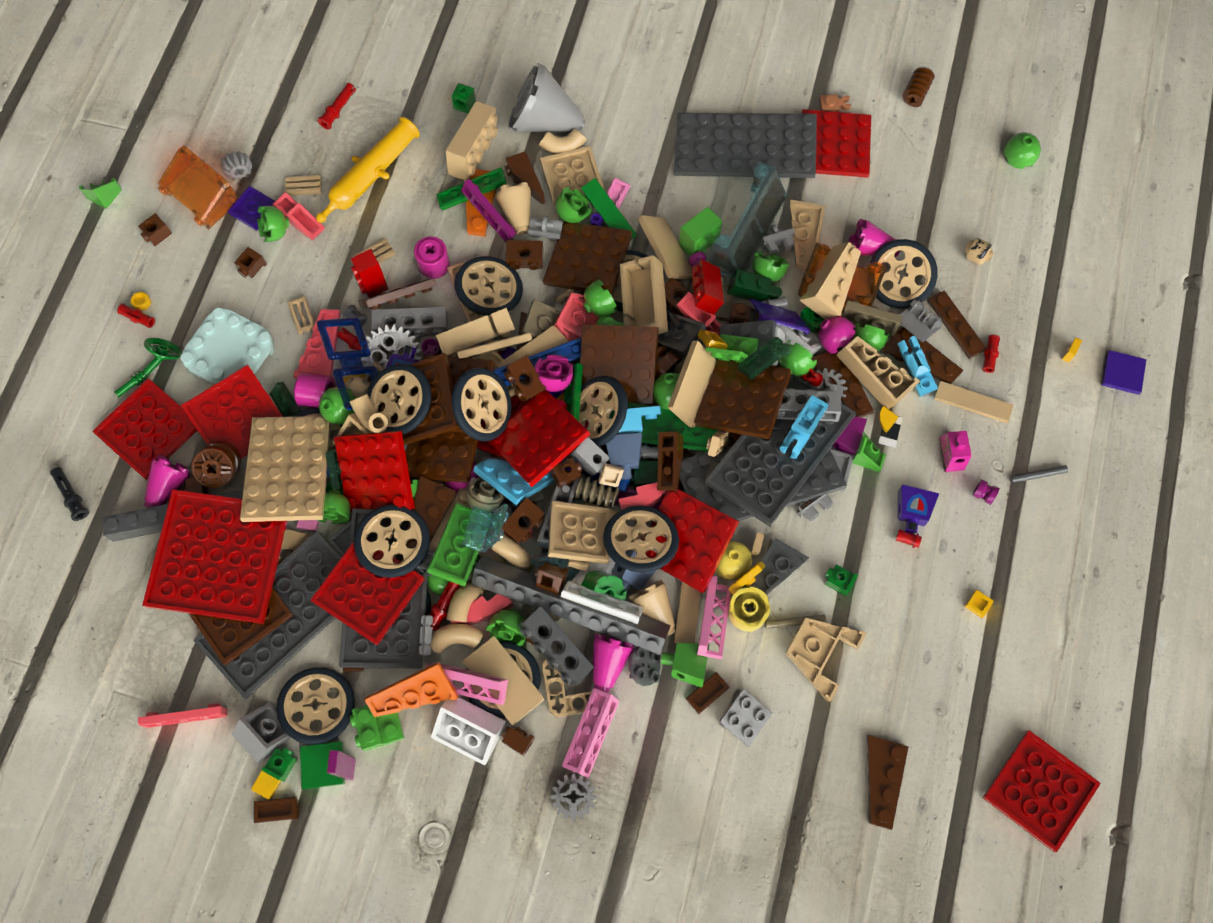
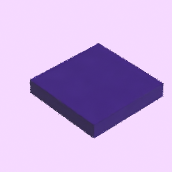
[227,186,275,231]
[1102,350,1147,395]

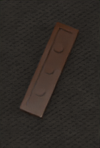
[927,290,986,359]

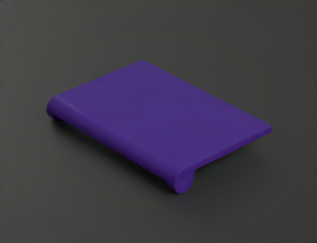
[749,299,810,335]

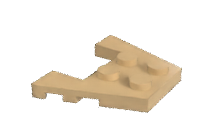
[785,618,866,702]

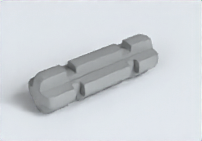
[419,615,433,656]

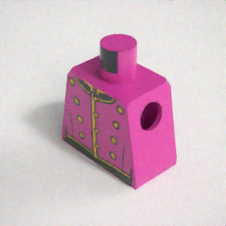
[939,431,971,472]

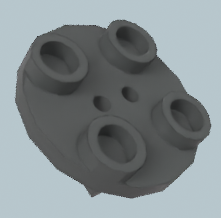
[628,646,661,686]

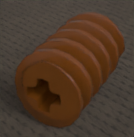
[902,67,935,107]

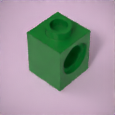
[451,83,476,114]

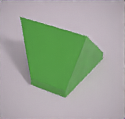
[79,178,122,209]
[852,431,886,472]

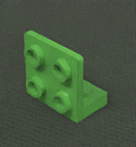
[705,334,759,364]

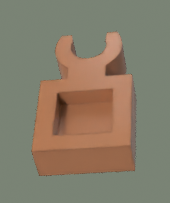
[819,94,851,112]

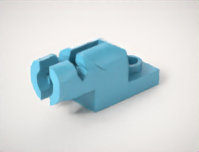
[897,336,938,397]
[780,395,829,459]
[610,406,661,434]

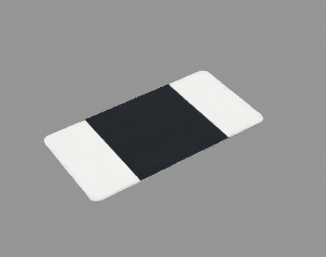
[878,416,902,448]

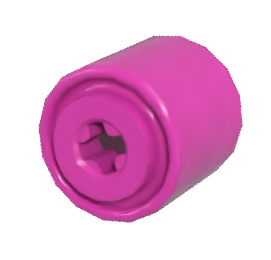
[414,236,450,279]
[294,372,336,408]

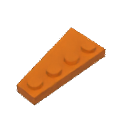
[466,169,497,237]
[365,661,458,717]

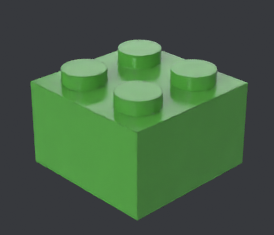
[679,207,722,257]

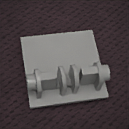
[899,300,943,343]
[719,689,772,747]

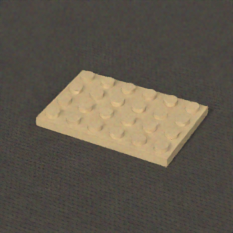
[240,416,331,522]

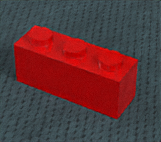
[350,249,389,299]
[691,259,724,315]

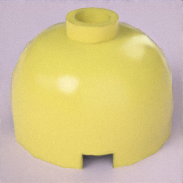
[715,541,752,581]

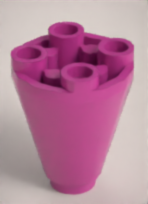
[848,219,900,257]
[144,455,190,508]
[593,633,635,693]

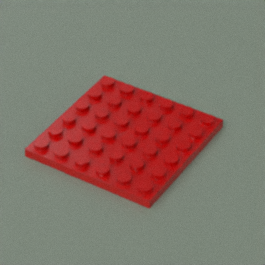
[142,490,287,624]

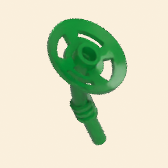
[114,338,182,397]

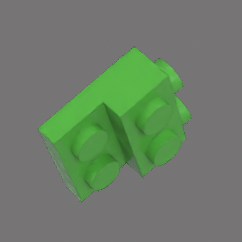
[350,705,405,751]

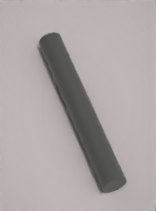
[1009,465,1068,483]

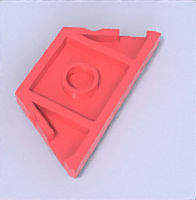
[554,293,599,342]

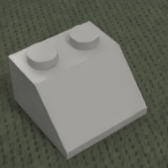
[231,702,291,763]

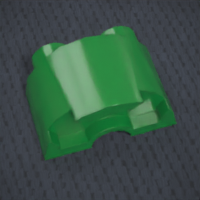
[581,571,627,600]

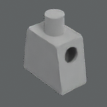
[568,437,609,476]

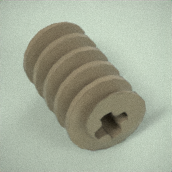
[575,476,619,509]

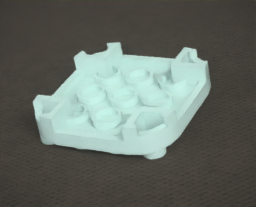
[180,308,274,385]

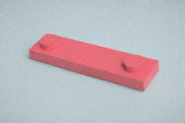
[138,704,228,728]

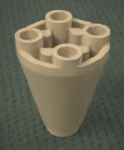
[496,182,531,235]
[628,579,676,636]

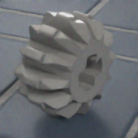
[220,151,253,181]

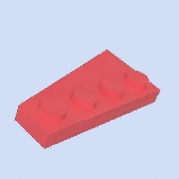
[293,309,341,379]

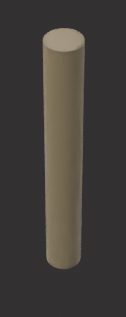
[765,614,826,629]

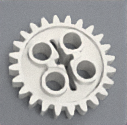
[361,325,422,379]

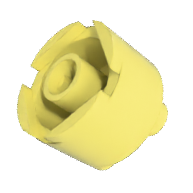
[728,587,770,632]

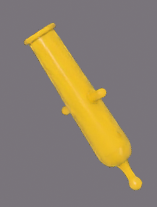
[316,116,420,223]

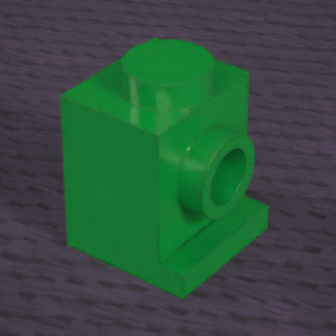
[800,306,829,334]
[825,564,858,596]
[261,747,298,782]

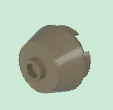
[466,477,505,513]

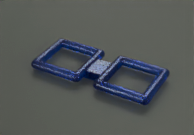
[317,318,381,410]

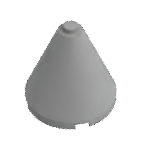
[508,63,585,132]

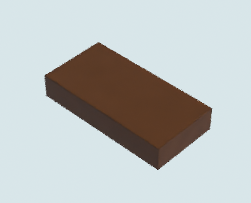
[686,672,730,715]
[254,797,298,823]

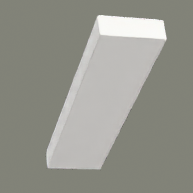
[561,581,644,624]

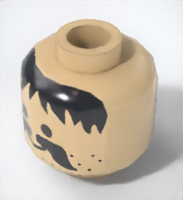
[964,238,994,265]

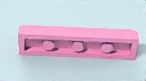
[697,576,731,659]
[425,662,508,705]
[562,688,619,779]

